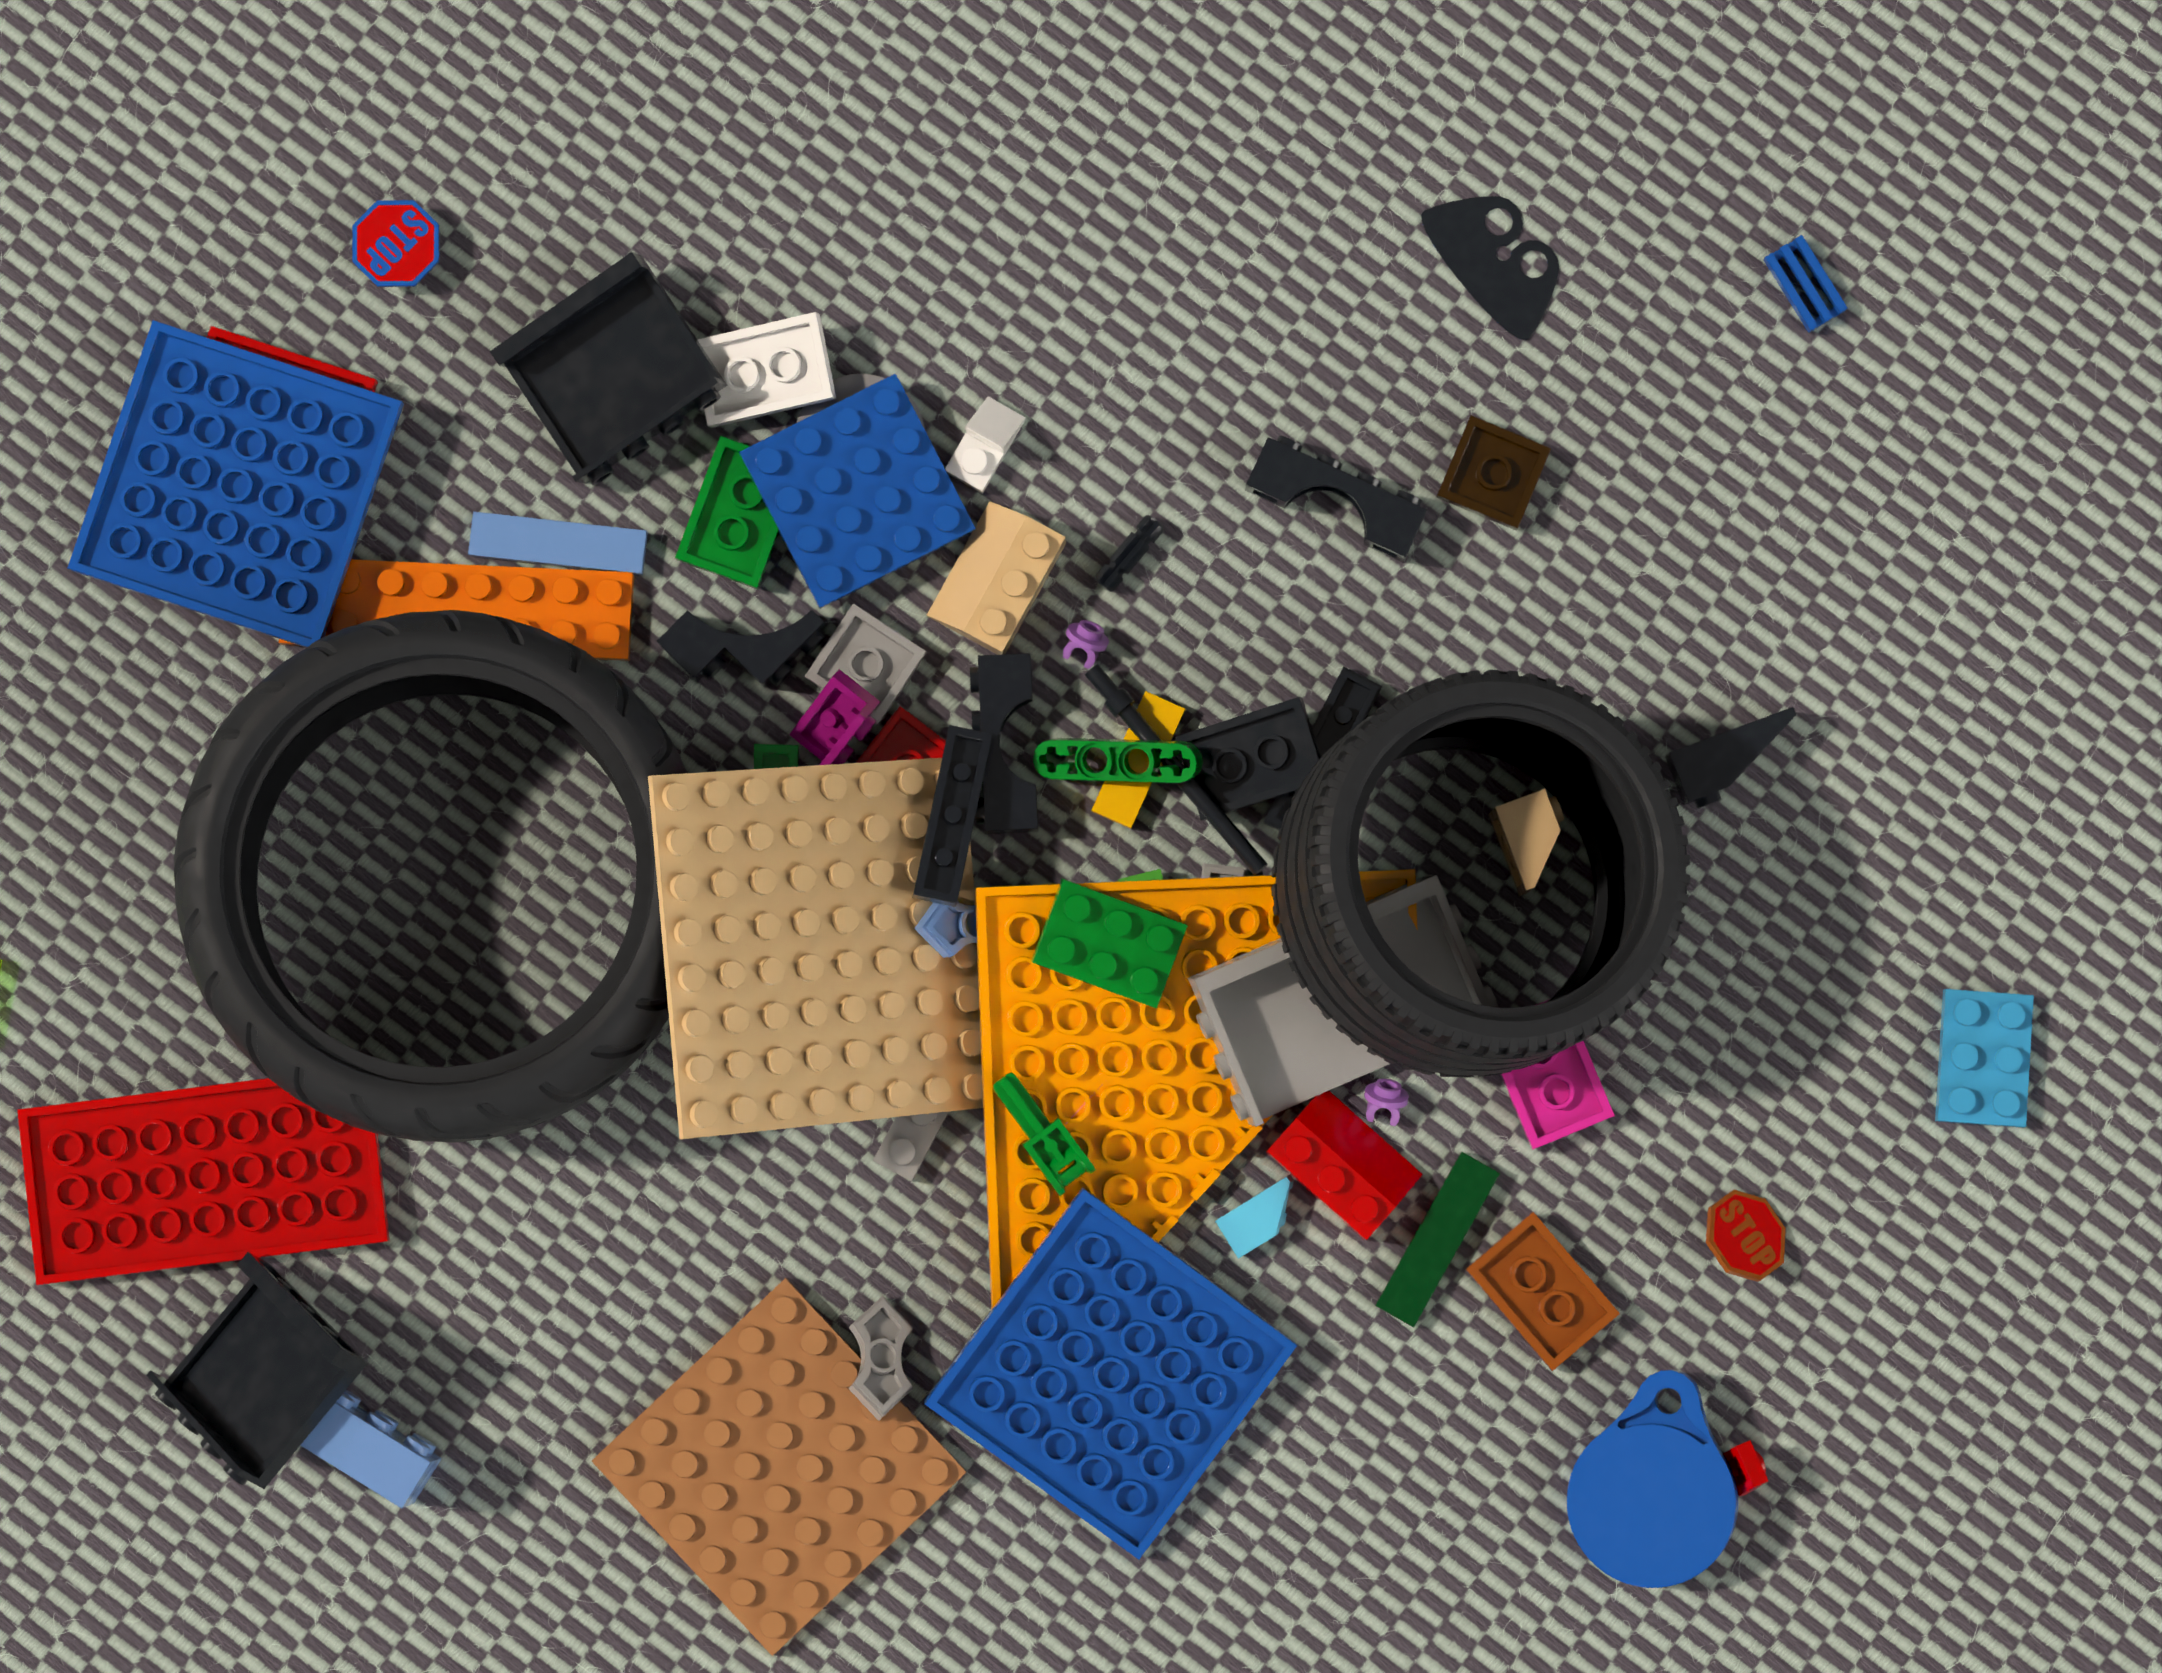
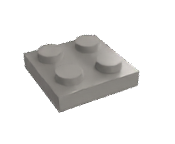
[805,604,927,726]

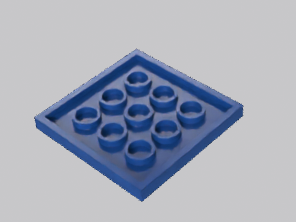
[739,373,976,609]

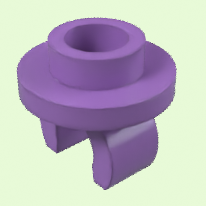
[1063,620,1109,669]
[1364,1079,1409,1126]

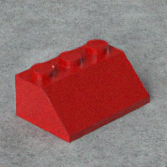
[1266,1091,1423,1240]

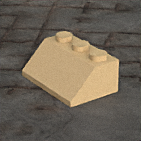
[927,501,1066,655]

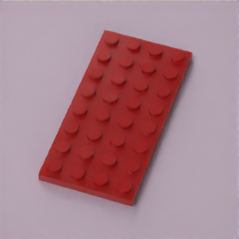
[17,1078,390,1285]

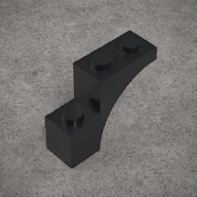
[657,610,826,688]

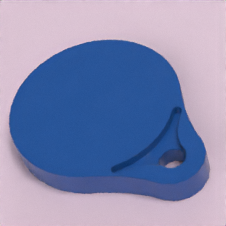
[1567,1370,1738,1588]

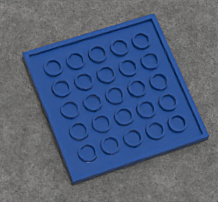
[67,320,404,648]
[924,1187,1297,1560]

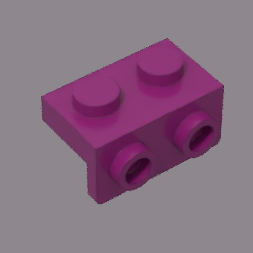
[789,669,880,765]

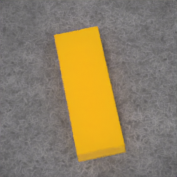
[1091,691,1185,829]

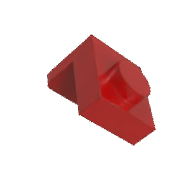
[1723,1440,1769,1497]

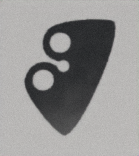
[1421,196,1559,341]

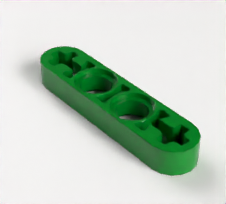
[1033,738,1203,783]

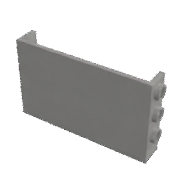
[1188,874,1498,1127]

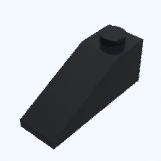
[1665,707,1796,809]

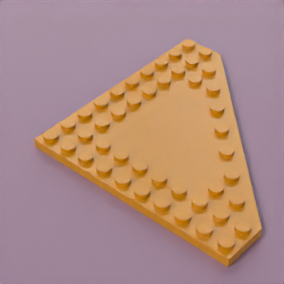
[975,869,1418,1310]

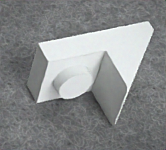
[945,396,1026,494]

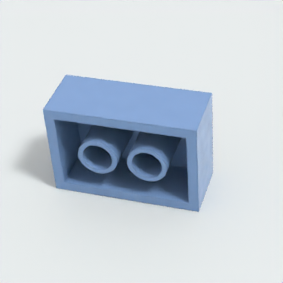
[300,1390,442,1508]

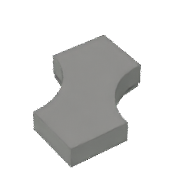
[848,1296,913,1421]

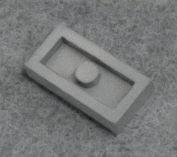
[873,1112,949,1182]

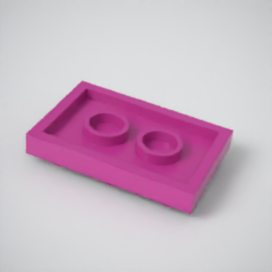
[1500,999,1615,1150]

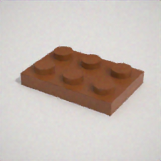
[1465,1212,1620,1371]

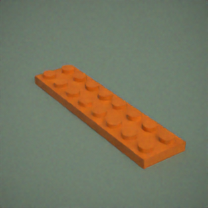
[279,559,634,661]

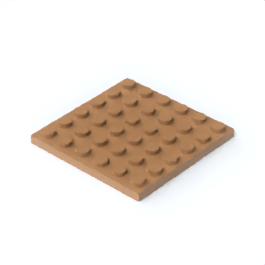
[592,1278,967,1656]

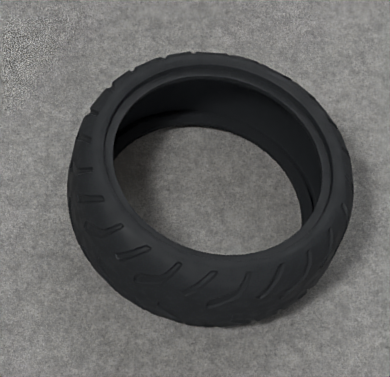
[174,610,687,1143]

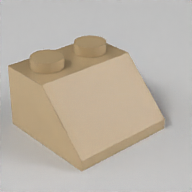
[1489,789,1564,896]

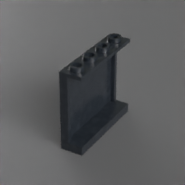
[490,252,728,485]
[146,1252,368,1489]

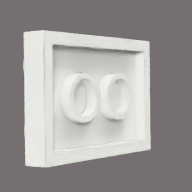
[697,312,836,428]

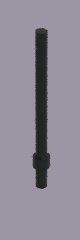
[1085,664,1268,875]

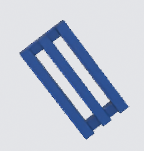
[1763,235,1848,333]

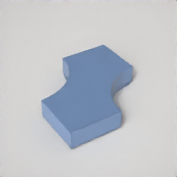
[914,901,977,958]

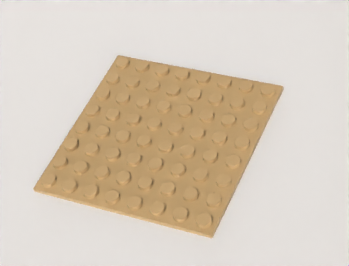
[648,758,983,1139]

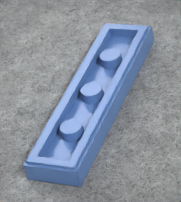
[468,511,648,576]

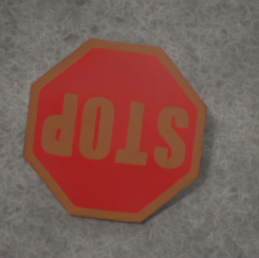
[1706,1189,1786,1282]

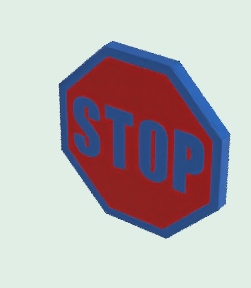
[352,200,439,287]

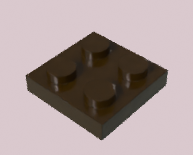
[1436,415,1551,531]

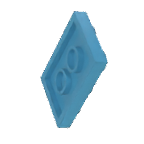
[1935,989,2034,1128]

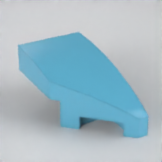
[1215,1174,1294,1259]

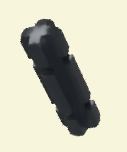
[1095,515,1164,592]

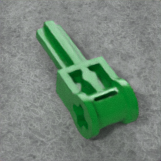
[993,1072,1096,1196]

